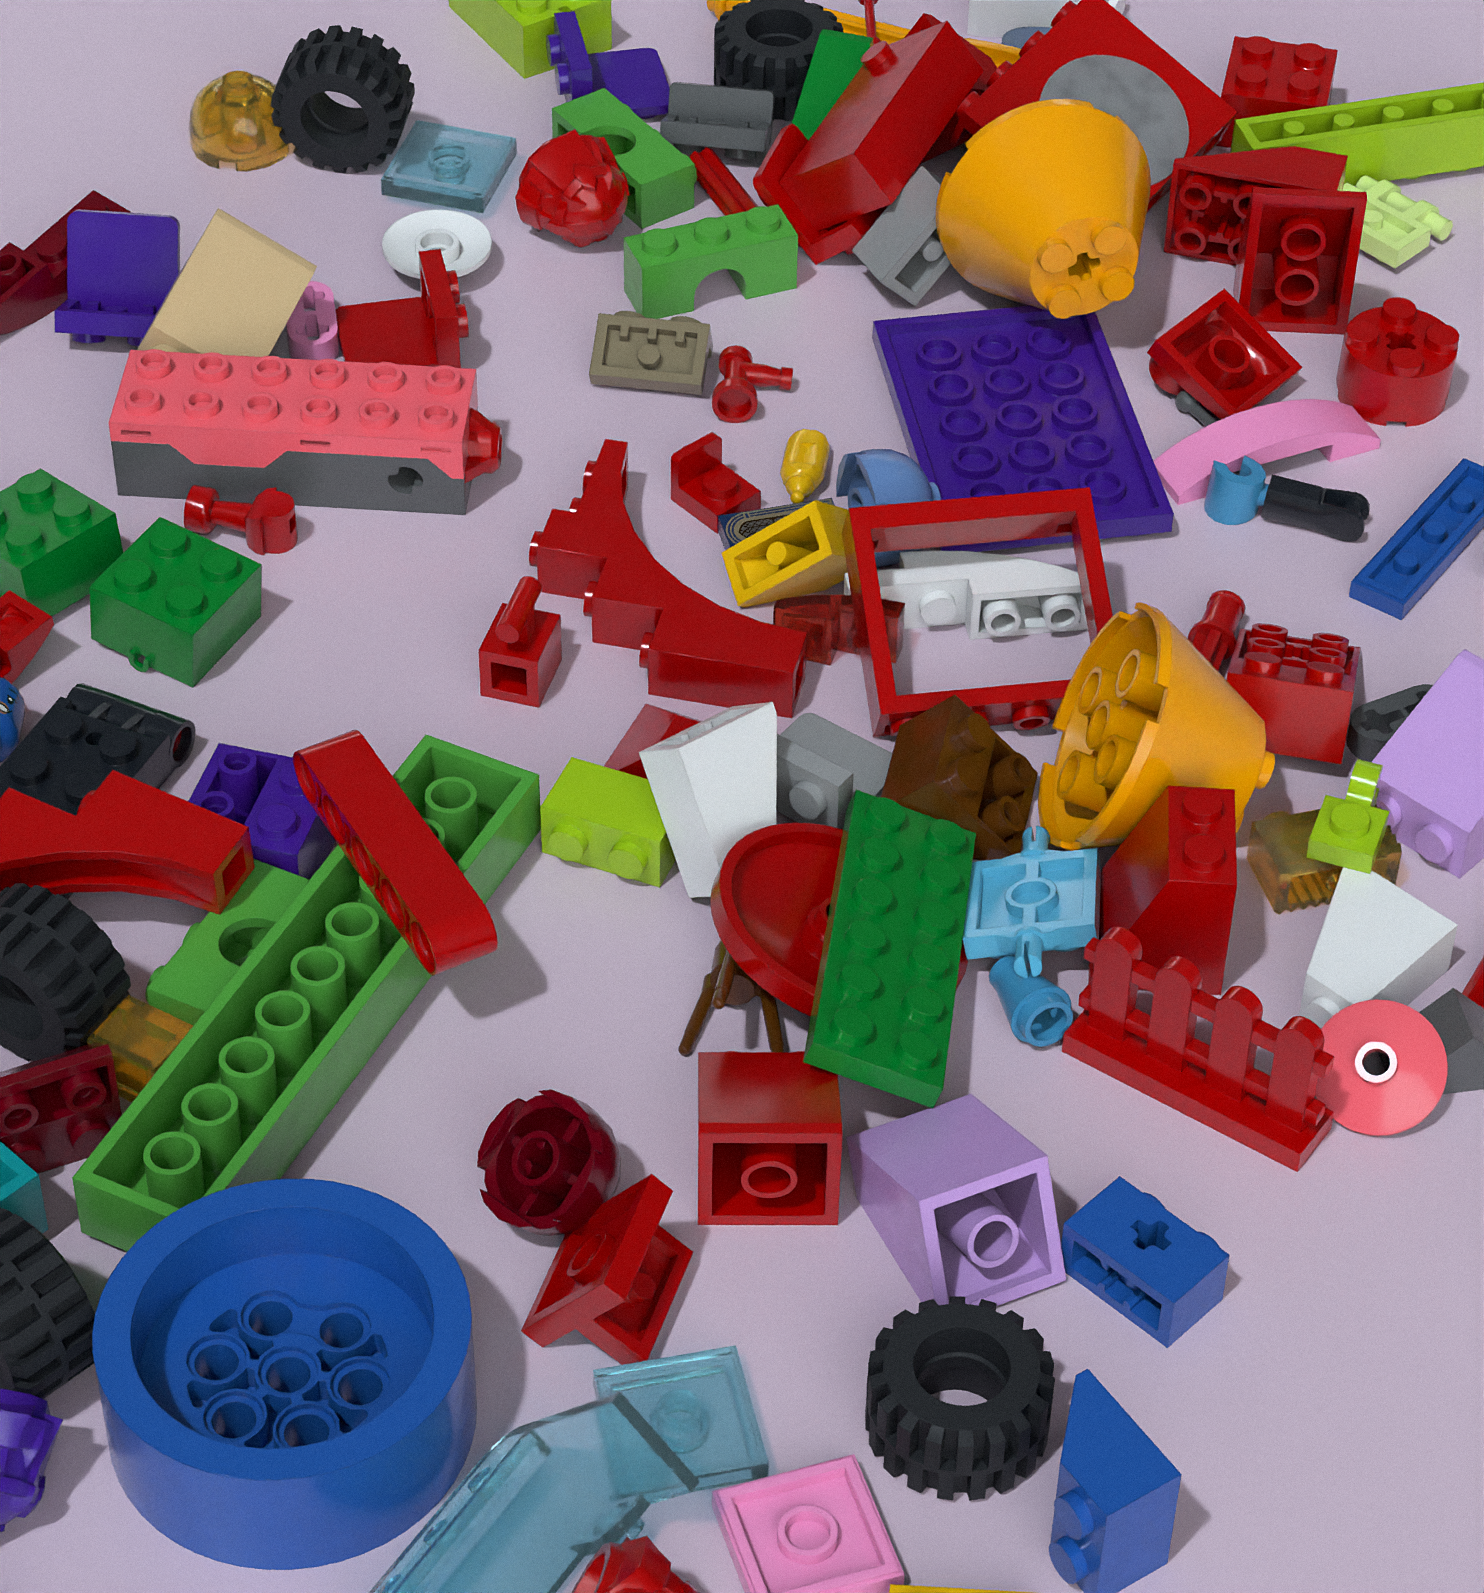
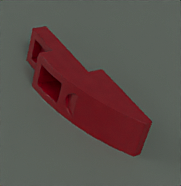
[0,190,131,335]

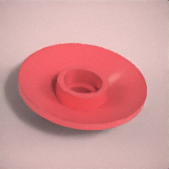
[1315,999,1448,1136]

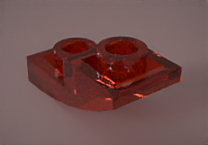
[773,595,905,666]

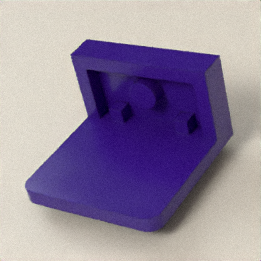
[546,11,670,119]
[54,209,180,346]

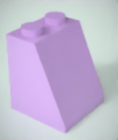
[1372,649,1484,879]
[846,1094,1066,1306]

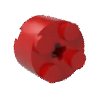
[1336,297,1460,427]

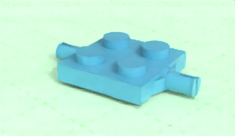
[962,826,1101,978]

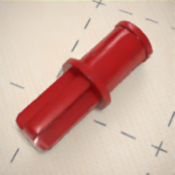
[1188,590,1246,672]

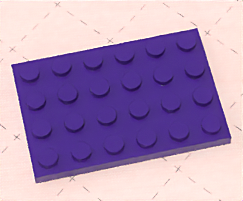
[872,306,1174,552]

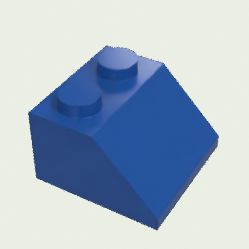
[1049,1369,1182,1593]

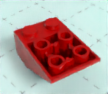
[1163,146,1348,266]
[1226,623,1361,764]

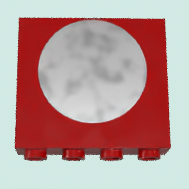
[949,0,1238,214]

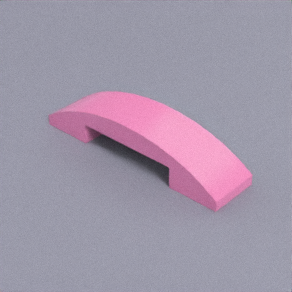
[1153,399,1381,505]

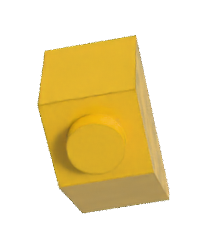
[721,500,848,608]

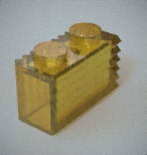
[1246,803,1402,915]

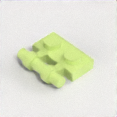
[1343,175,1453,268]

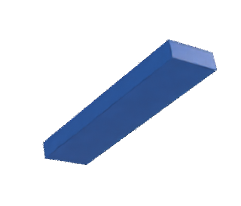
[1349,458,1484,620]

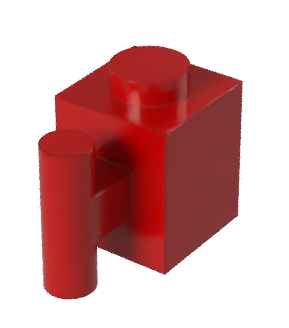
[478,576,562,708]

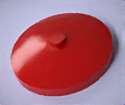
[710,823,968,1016]

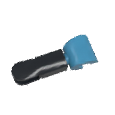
[1204,455,1370,542]

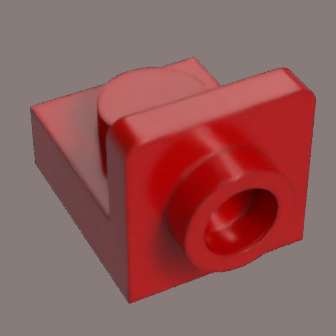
[671,432,761,534]

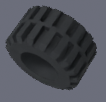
[714,0,843,121]
[270,25,415,173]
[0,883,131,1062]
[0,1208,95,1399]
[865,1296,1055,1501]

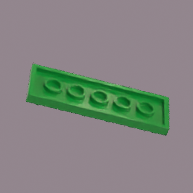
[803,789,976,1108]

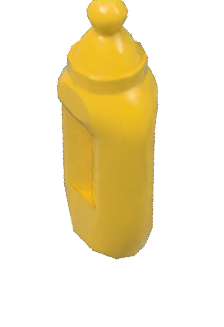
[780,429,830,504]

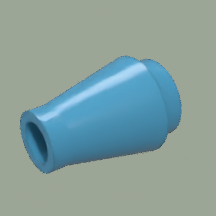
[989,955,1073,1047]

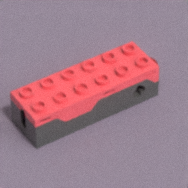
[108,349,502,515]

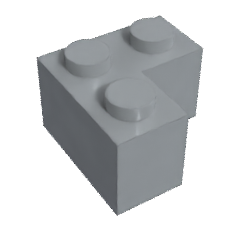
[852,166,951,306]

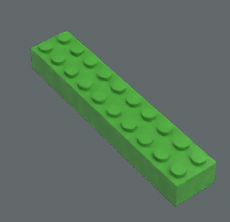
[72,734,541,1251]

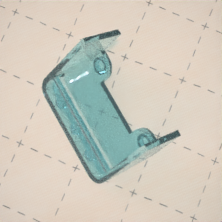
[369,1392,700,1593]

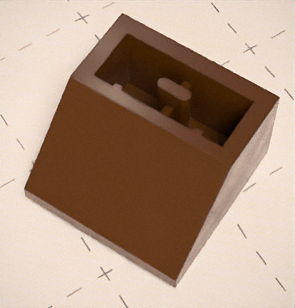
[881,695,1038,861]

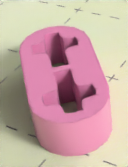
[286,281,339,360]

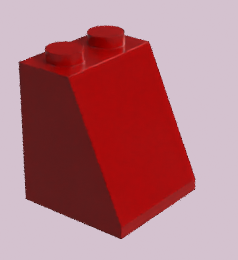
[1088,785,1237,995]
[698,1051,843,1225]

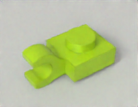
[1306,759,1389,874]

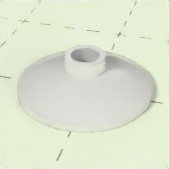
[382,209,492,279]

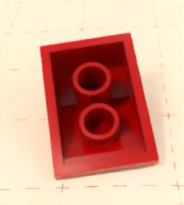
[1233,187,1367,335]

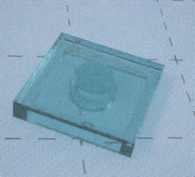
[381,120,517,213]
[593,1345,769,1504]

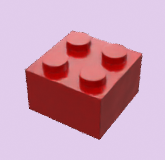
[1216,36,1338,148]

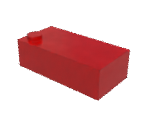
[779,21,984,231]

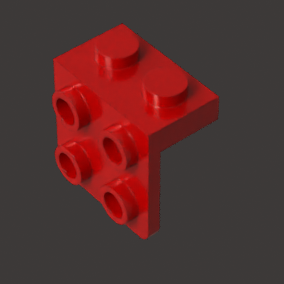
[753,124,887,265]
[335,249,469,368]

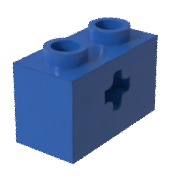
[1061,1176,1230,1348]

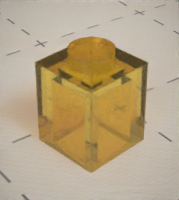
[87,995,193,1102]

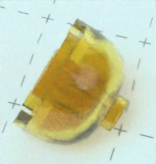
[189,71,289,172]

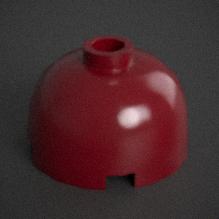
[477,1089,621,1236]

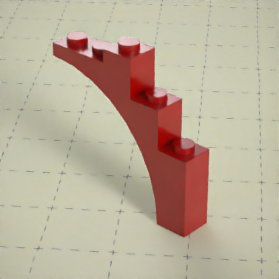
[529,439,807,719]
[0,770,255,915]

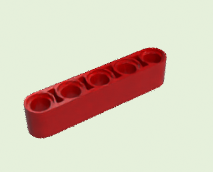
[293,730,498,976]

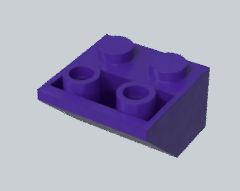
[188,743,336,880]

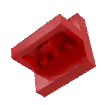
[521,1174,693,1371]

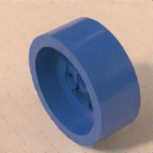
[92,1179,477,1570]

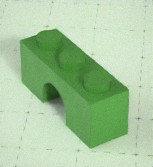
[552,88,697,229]
[623,204,798,319]
[145,859,309,1044]

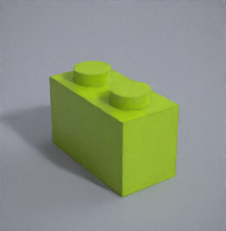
[540,757,676,888]

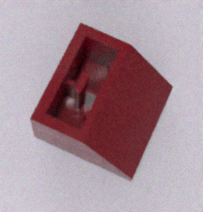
[0,1043,122,1174]

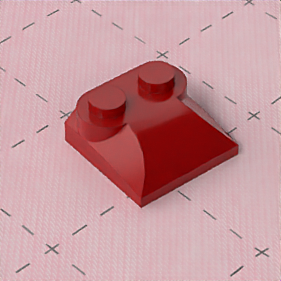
[1147,288,1303,419]

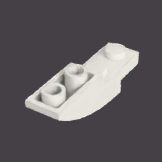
[843,551,1088,640]

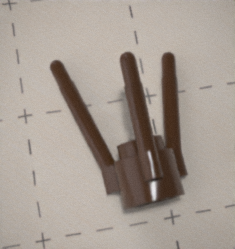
[678,941,785,1056]

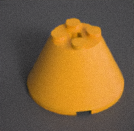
[936,99,1151,319]
[1038,602,1275,851]

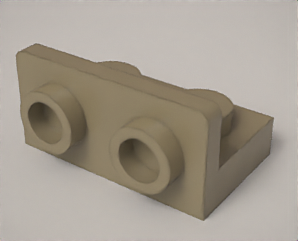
[589,311,713,395]

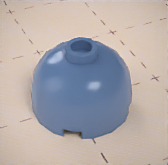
[836,449,941,568]

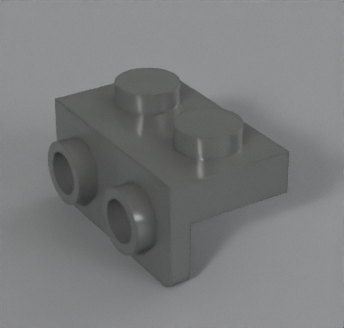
[660,82,775,159]

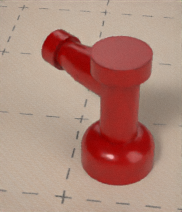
[712,345,793,423]

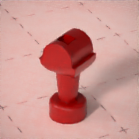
[184,485,298,556]

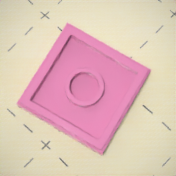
[712,1454,905,1593]

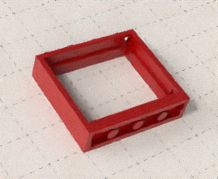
[842,487,1113,737]

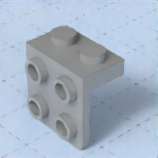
[776,713,892,829]

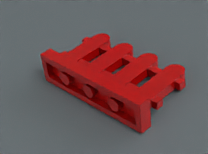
[1062,927,1335,1172]

